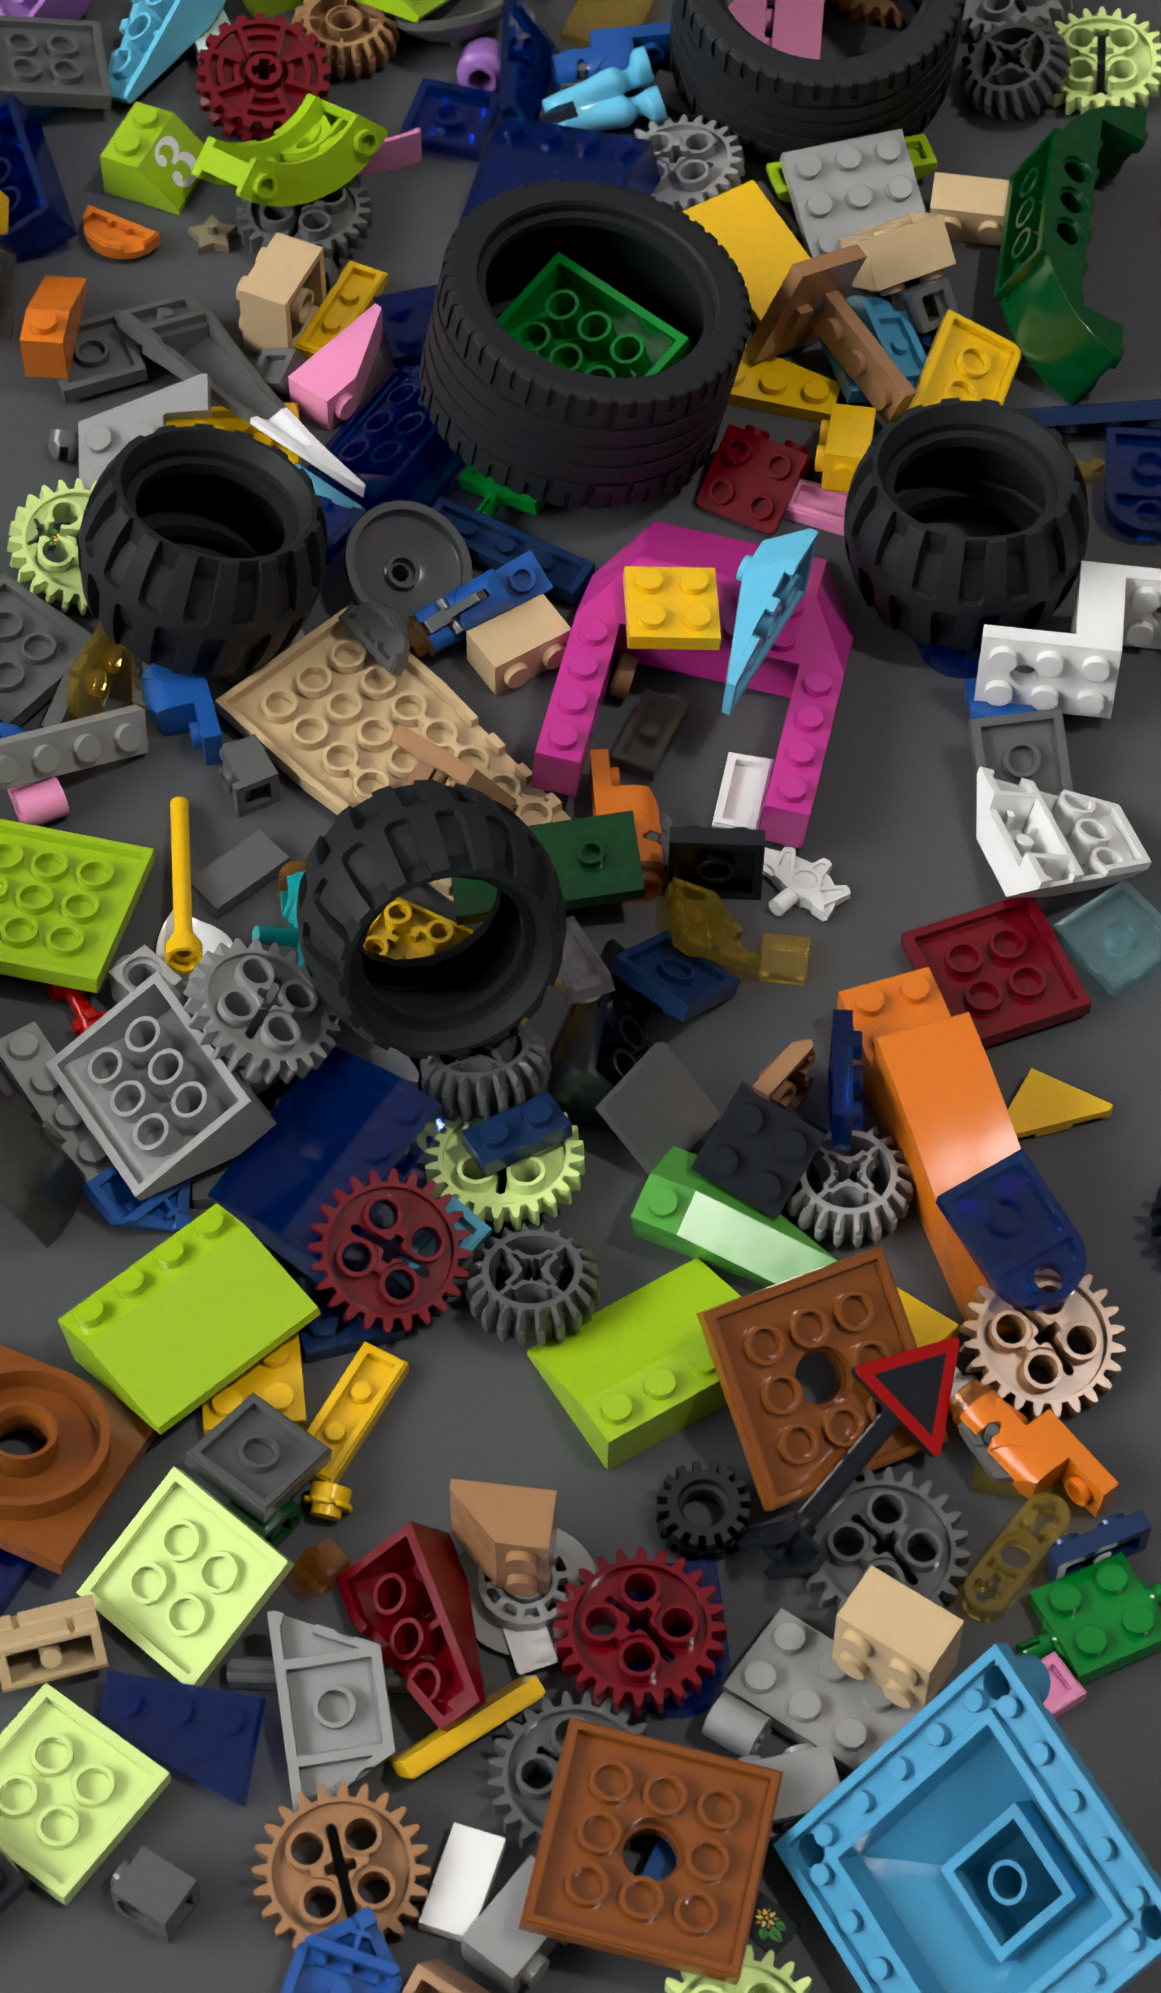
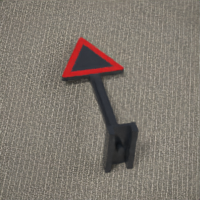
[735,1337,960,1580]

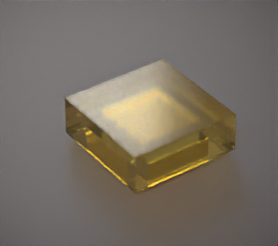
[758,932,811,986]

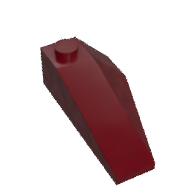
[335,1521,486,1732]

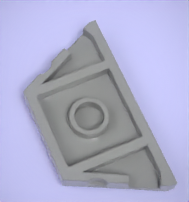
[267,1611,396,1813]

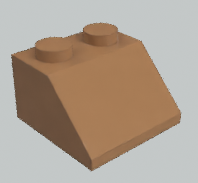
[449,1479,557,1597]

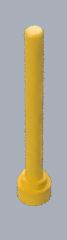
[164,797,203,974]

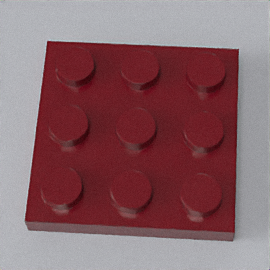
[900,897,1092,1048]

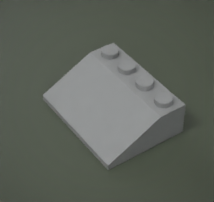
[45,971,277,1201]

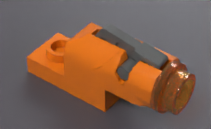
[589,749,673,901]
[949,1379,1119,1518]

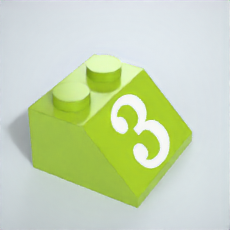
[100,101,204,215]

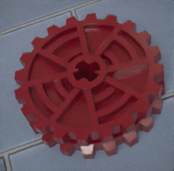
[196,13,331,142]

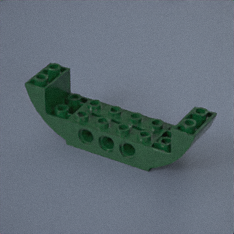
[993,106,1148,405]

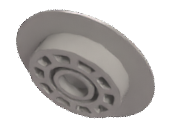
[460,1528,597,1656]

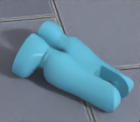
[542,46,668,141]

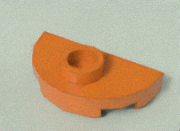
[83,204,161,260]

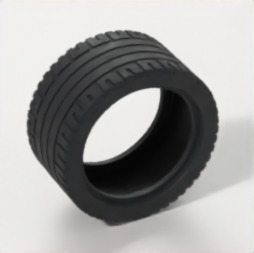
[669,0,966,164]
[419,179,751,509]

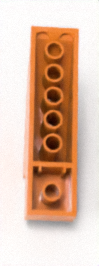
[835,967,1057,1339]

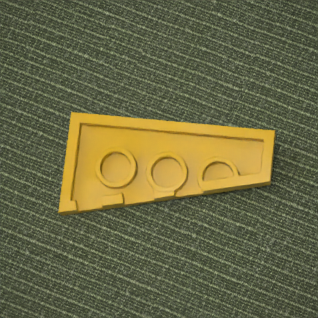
[727,344,841,423]

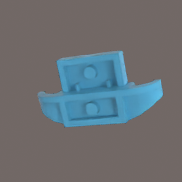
[819,295,927,403]

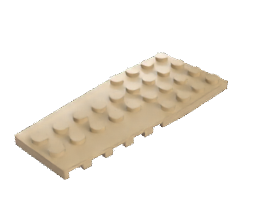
[215,603,571,924]

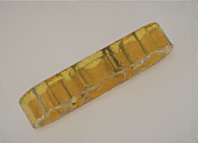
[962,1493,1070,1622]

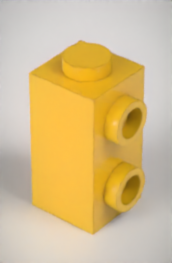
[814,403,876,493]

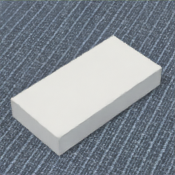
[712,752,774,830]
[419,1822,506,1942]

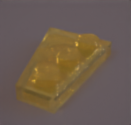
[68,623,128,721]

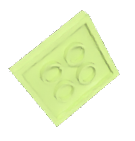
[76,1466,295,1692]
[0,1683,171,1906]

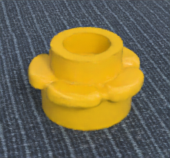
[303,1481,353,1521]

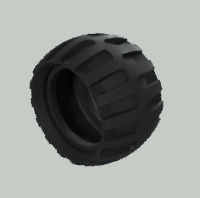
[844,398,1089,651]
[78,424,327,678]
[297,779,567,1059]

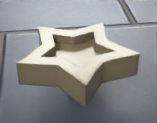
[188,214,237,255]

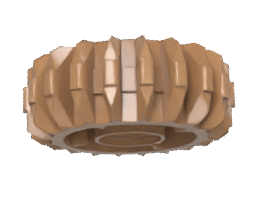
[291,0,400,82]

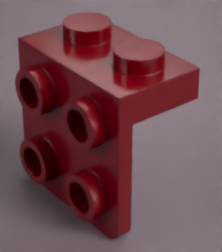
[697,424,815,535]

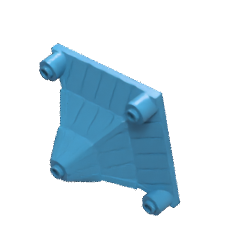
[773,1643,1161,1993]

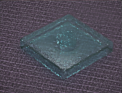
[1053,880,1161,997]

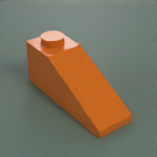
[19,275,88,379]

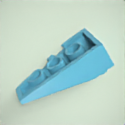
[108,0,226,104]
[721,528,819,715]

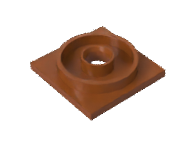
[696,1246,949,1511]
[0,1344,158,1576]
[518,1717,783,1985]

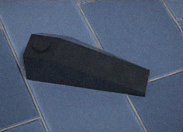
[547,939,654,1128]

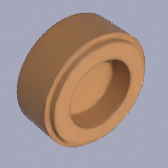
[609,652,639,700]

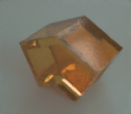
[290,1537,351,1594]

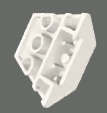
[976,766,1152,897]

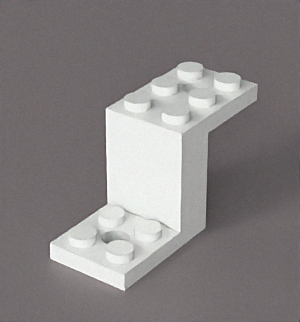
[974,561,1161,719]

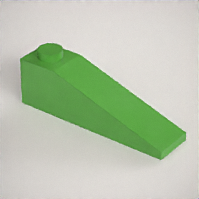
[631,1146,837,1287]

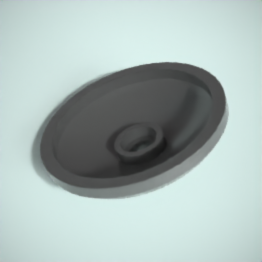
[395,0,515,48]
[343,500,472,632]

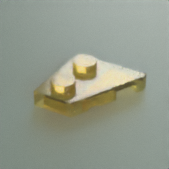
[665,877,764,976]

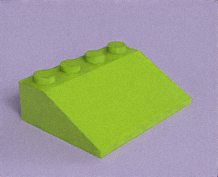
[57,1203,321,1435]
[527,1257,742,1471]

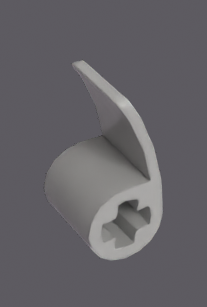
[701,1692,774,1757]

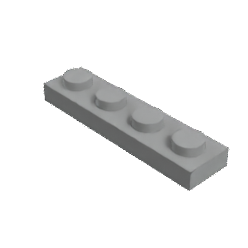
[0,704,149,791]
[0,1021,113,1186]

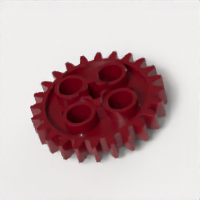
[306,1168,472,1334]
[553,1547,727,1717]

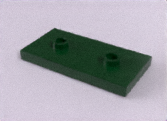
[451,810,646,926]

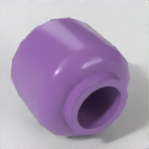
[456,37,513,99]

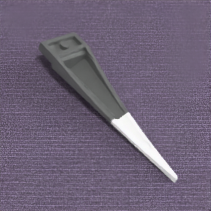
[117,294,365,497]

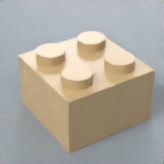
[839,212,956,296]
[236,232,326,355]
[832,1565,964,1712]

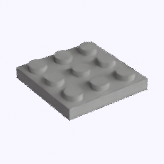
[780,129,926,258]

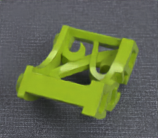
[191,93,388,207]

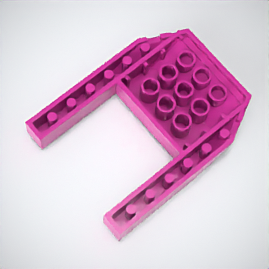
[531,521,854,849]

